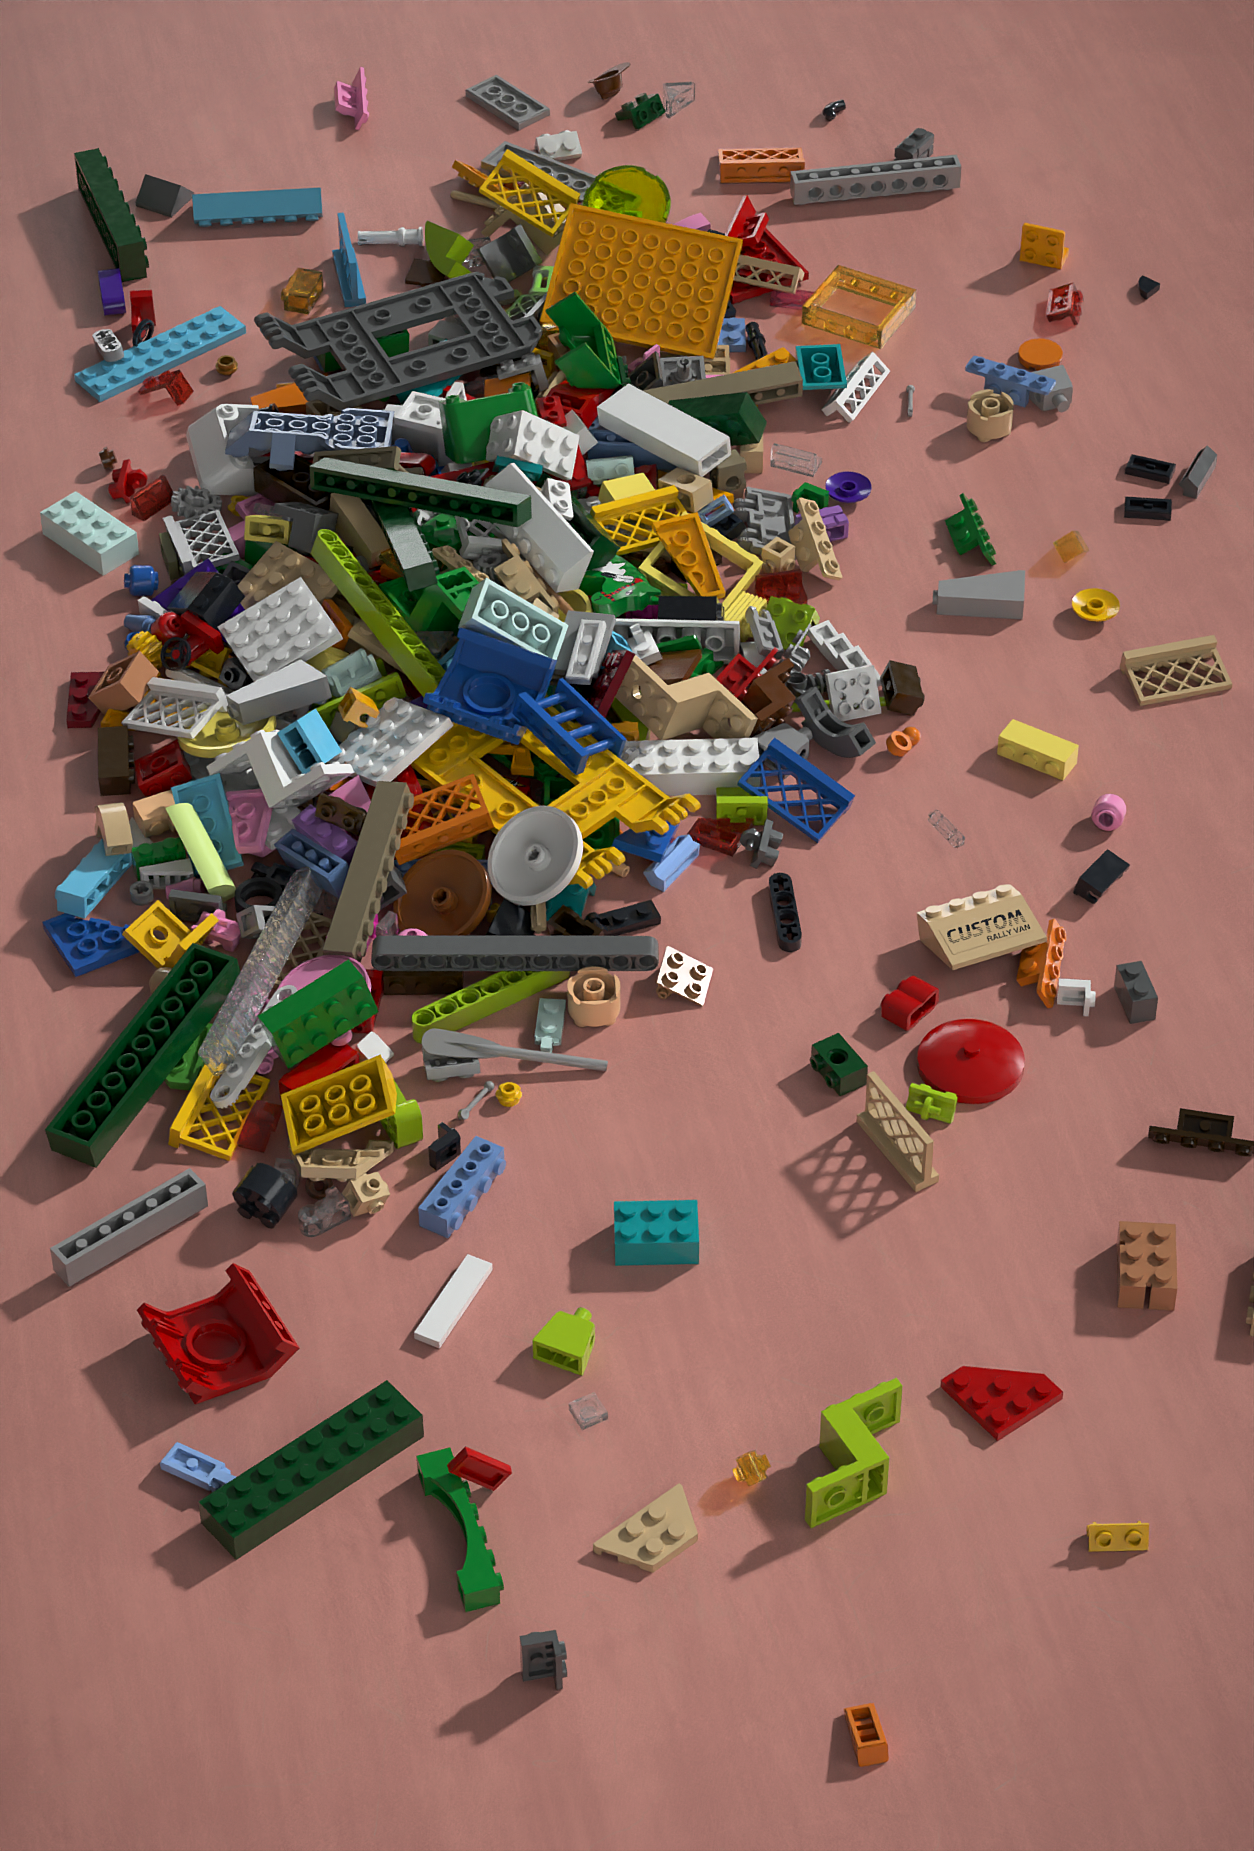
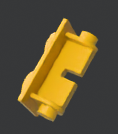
[1086,1521,1149,1552]

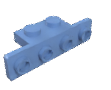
[965,356,1056,408]

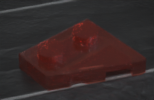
[687,818,754,857]

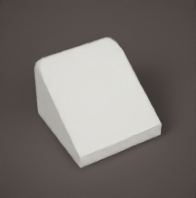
[356,1031,394,1063]

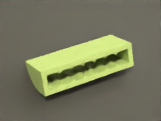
[165,803,236,903]

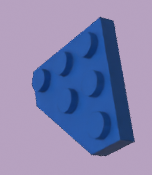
[42,913,140,977]

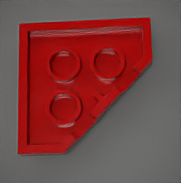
[940,1366,1063,1441]

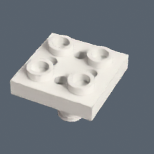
[825,665,882,722]

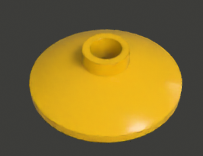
[1072,588,1120,622]

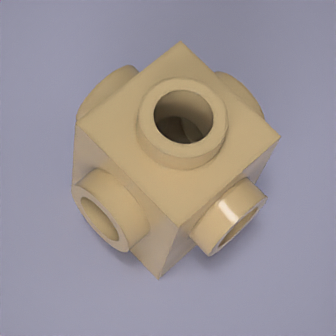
[761,537,796,580]
[342,1172,390,1217]

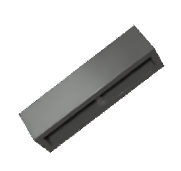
[1179,445,1217,499]

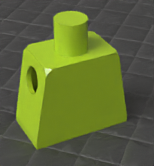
[532,1307,595,1376]

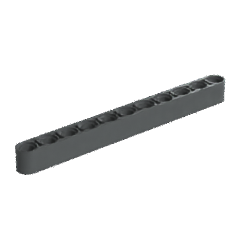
[371,936,659,971]

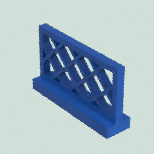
[737,737,855,843]

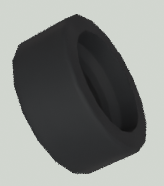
[234,877,284,924]

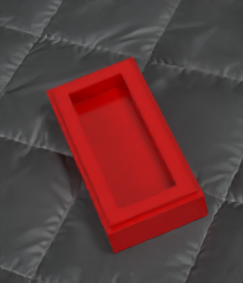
[447,1446,512,1491]

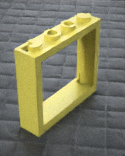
[638,511,763,611]

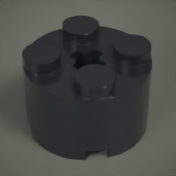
[232,1163,298,1229]

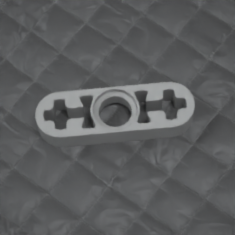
[92,329,124,362]

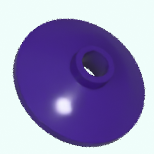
[825,471,872,503]

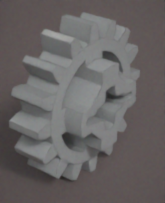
[171,485,222,519]

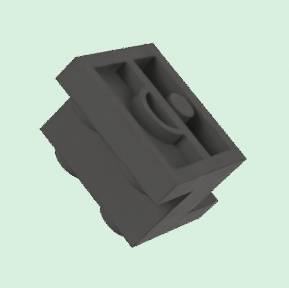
[273,502,354,555]

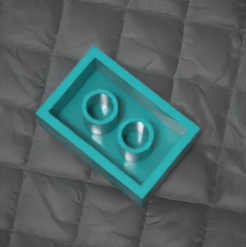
[614,1200,699,1266]

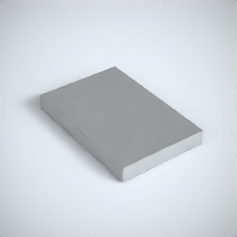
[553,610,616,679]

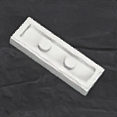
[565,619,606,685]

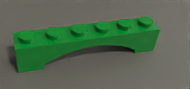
[416,1447,504,1612]

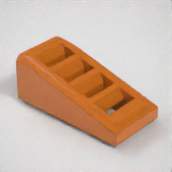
[843,1703,889,1767]

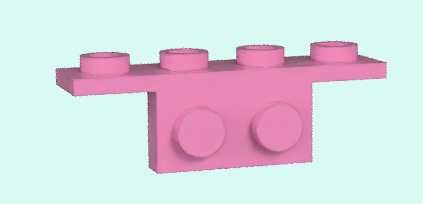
[334,67,369,130]

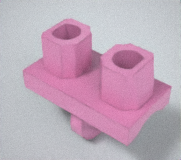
[191,909,241,952]

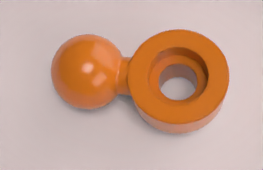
[886,727,920,757]

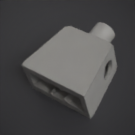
[1029,365,1073,412]
[752,723,813,779]

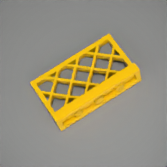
[479,149,581,237]
[590,485,687,556]
[168,1052,270,1161]

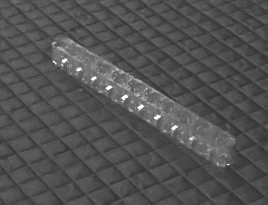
[198,867,323,1076]

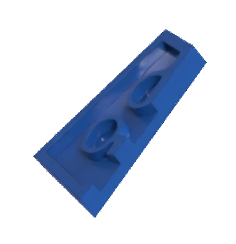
[612,820,681,863]

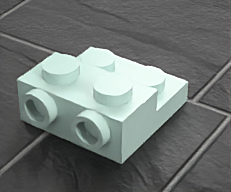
[586,455,635,485]

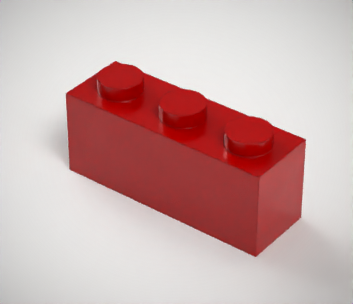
[278,1043,359,1100]

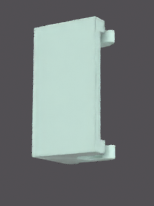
[321,648,382,698]

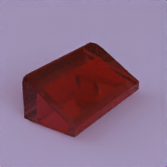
[130,475,173,521]

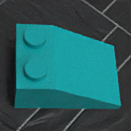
[795,344,847,390]

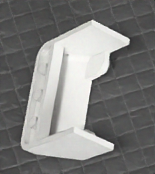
[186,404,259,496]

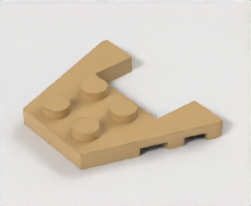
[288,1138,394,1182]

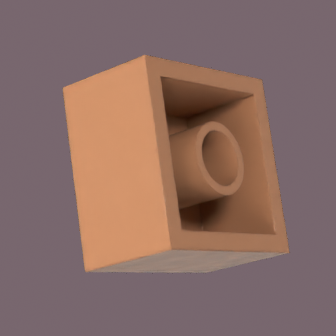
[88,651,159,715]

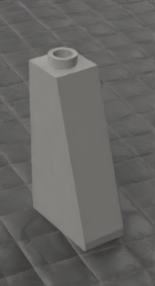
[932,570,1025,620]
[226,659,332,725]

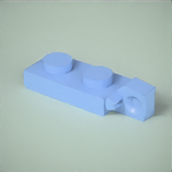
[160,1442,236,1492]

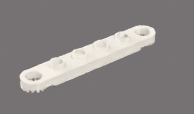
[210,985,298,1109]

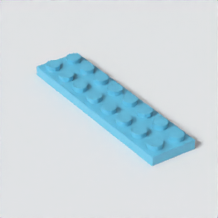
[74,306,246,402]

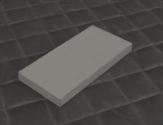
[465,75,550,130]

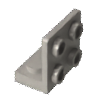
[496,353,549,391]

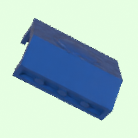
[423,627,557,745]

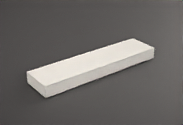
[414,1254,493,1349]

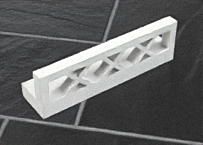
[821,352,890,423]

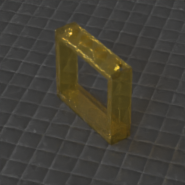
[802,265,917,349]

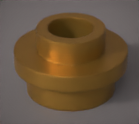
[215,355,238,375]

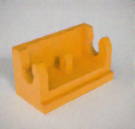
[337,687,380,728]

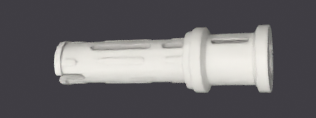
[358,227,423,247]

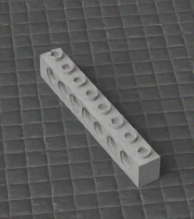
[790,155,961,205]

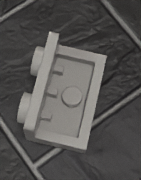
[422,1047,481,1082]

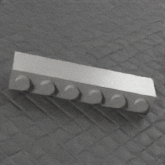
[50,1168,208,1287]

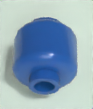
[124,565,159,596]

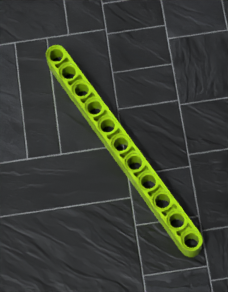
[311,529,446,697]

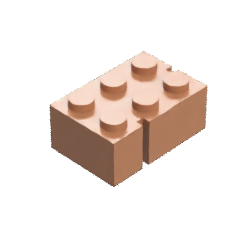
[1117,1221,1177,1311]

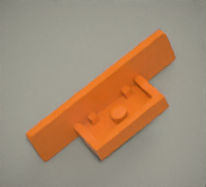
[1016,918,1067,1008]

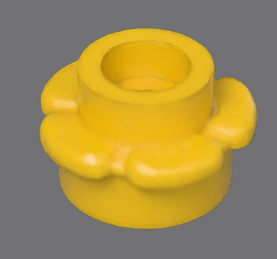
[495,1082,522,1107]

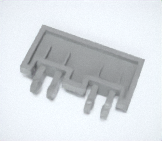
[733,487,796,561]

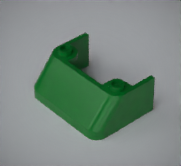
[545,292,622,389]

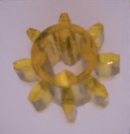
[732,1450,771,1486]

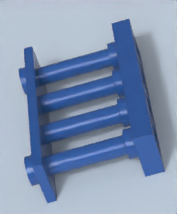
[512,678,627,775]

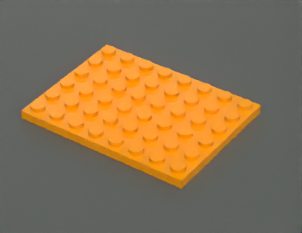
[540,203,743,359]

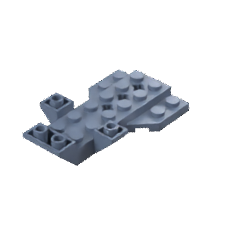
[225,408,395,471]

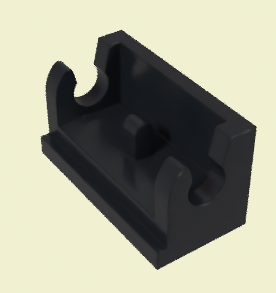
[1073,849,1130,904]

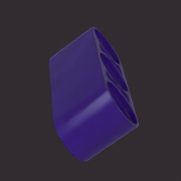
[98,268,126,316]

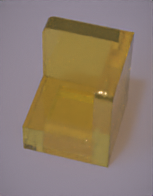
[1053,531,1090,563]

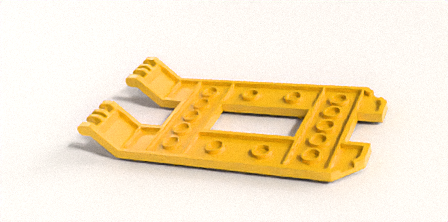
[411,706,701,889]

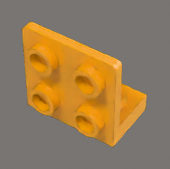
[1020,223,1069,269]

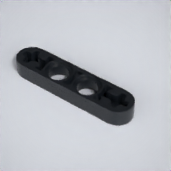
[769,873,802,952]

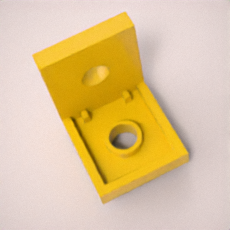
[122,900,219,969]

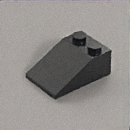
[167,572,245,631]

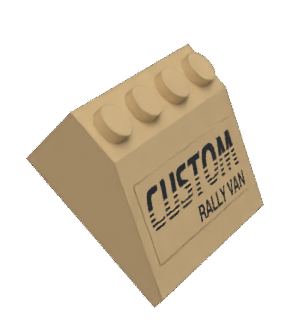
[917,885,1047,970]

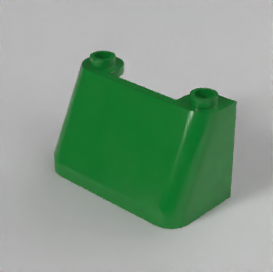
[438,382,538,464]

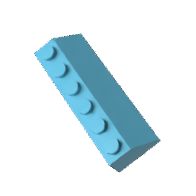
[192,188,323,227]

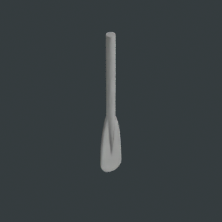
[422,1028,608,1071]

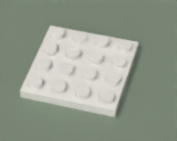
[218,577,343,682]
[325,697,453,787]

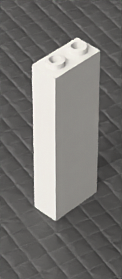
[597,383,731,477]

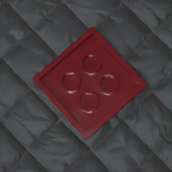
[585,650,635,718]

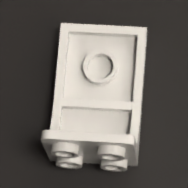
[486,410,580,481]

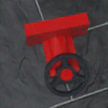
[130,290,156,347]
[160,610,224,671]

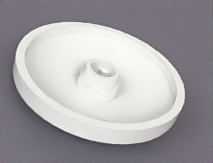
[488,806,583,906]

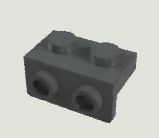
[519,1630,567,1690]

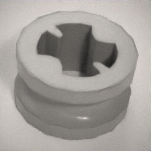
[130,881,154,906]

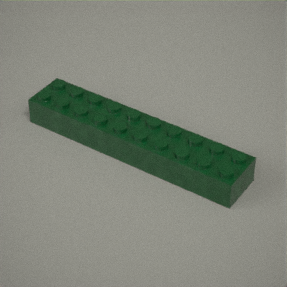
[45,943,242,1168]

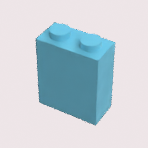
[277,709,342,774]

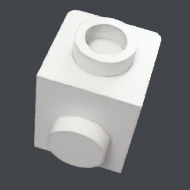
[1057,978,1095,1017]

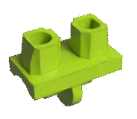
[905,1083,958,1124]

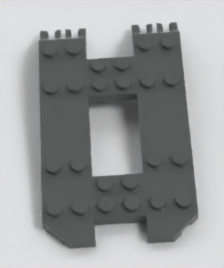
[254,272,542,411]

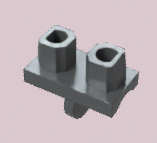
[740,819,783,869]

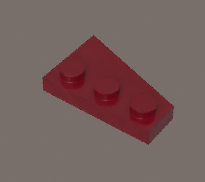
[66,671,105,728]

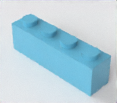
[55,838,132,919]

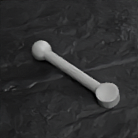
[906,385,915,417]
[458,1081,494,1120]

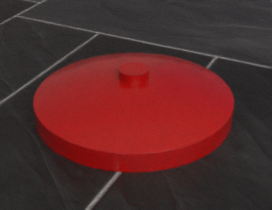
[917,1019,1025,1104]

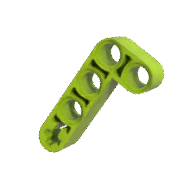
[380,1080,423,1149]

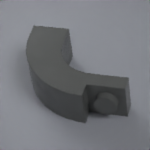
[795,686,876,758]

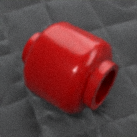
[151,612,186,647]

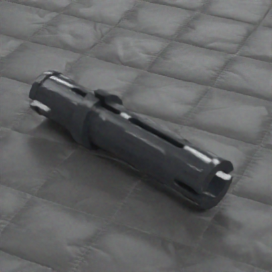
[745,322,768,360]

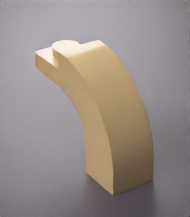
[95,802,133,856]

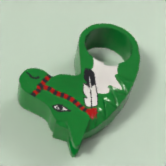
[579,555,661,618]

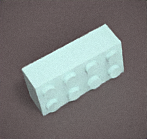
[40,491,139,576]
[458,578,568,660]

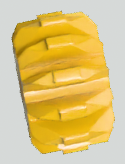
[126,631,168,670]

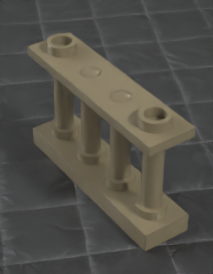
[312,446,423,475]

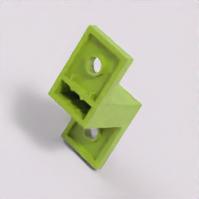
[805,1378,903,1528]

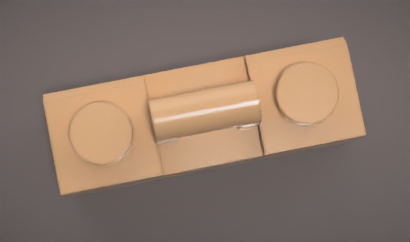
[132,790,177,838]

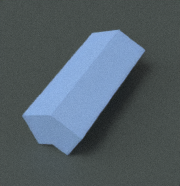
[697,495,734,527]
[643,834,700,892]

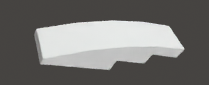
[807,620,881,692]

